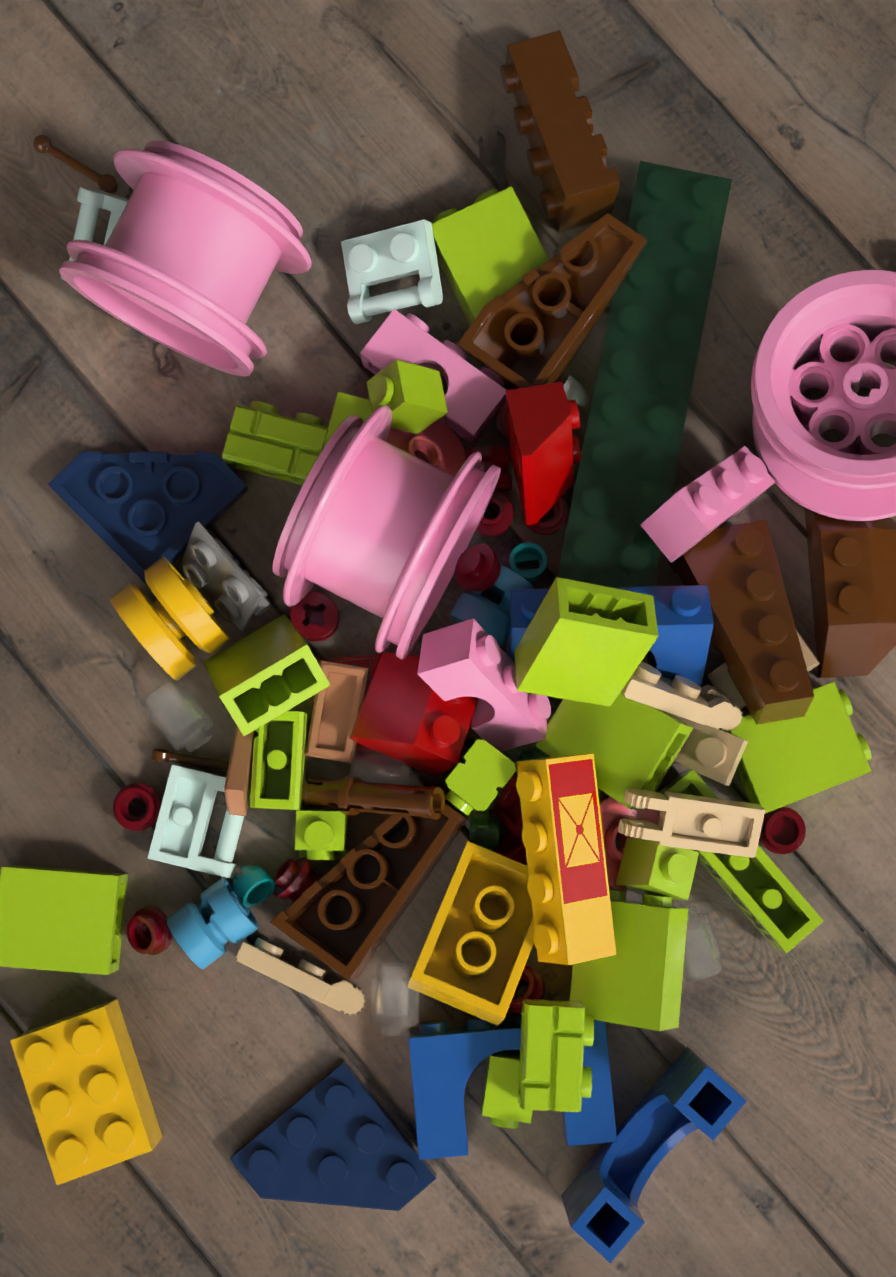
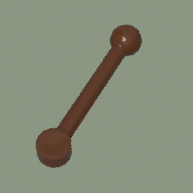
[33,135,118,194]
[151,748,229,771]

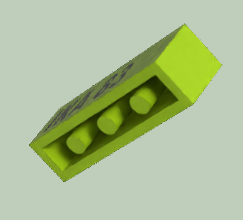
[656,769,824,953]

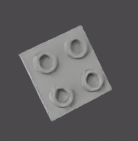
[181,521,271,632]

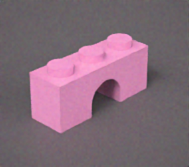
[360,309,506,446]
[640,446,775,563]
[417,618,551,752]

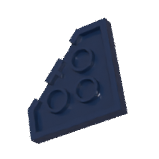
[48,452,249,584]
[230,1060,436,1211]

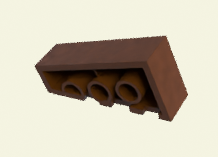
[500,30,620,233]
[667,520,814,725]
[270,803,468,981]

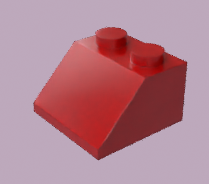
[505,381,581,526]
[349,652,478,777]

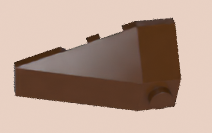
[458,213,647,389]

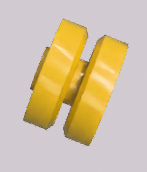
[110,556,230,681]

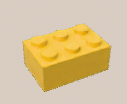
[407,841,534,1026]
[10,999,163,1185]

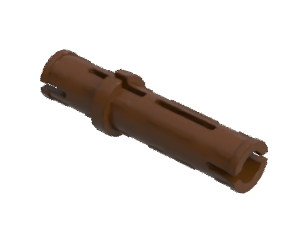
[302,776,445,820]

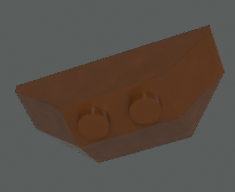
[804,507,896,679]

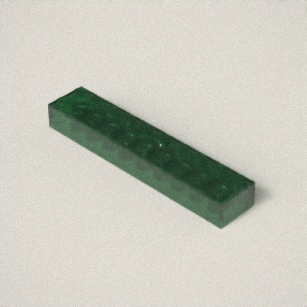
[554,161,732,587]

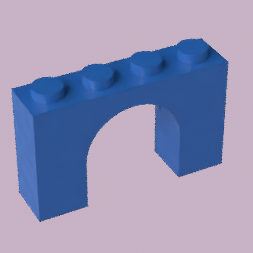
[507,585,714,698]
[409,1014,617,1160]
[561,1046,747,1263]

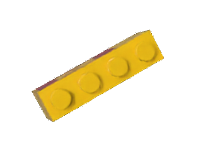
[516,753,616,965]

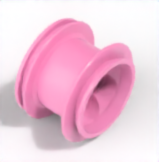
[59,140,312,377]
[751,270,896,521]
[273,405,501,660]

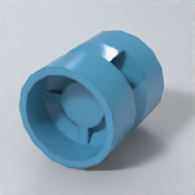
[449,565,535,646]
[167,877,260,969]

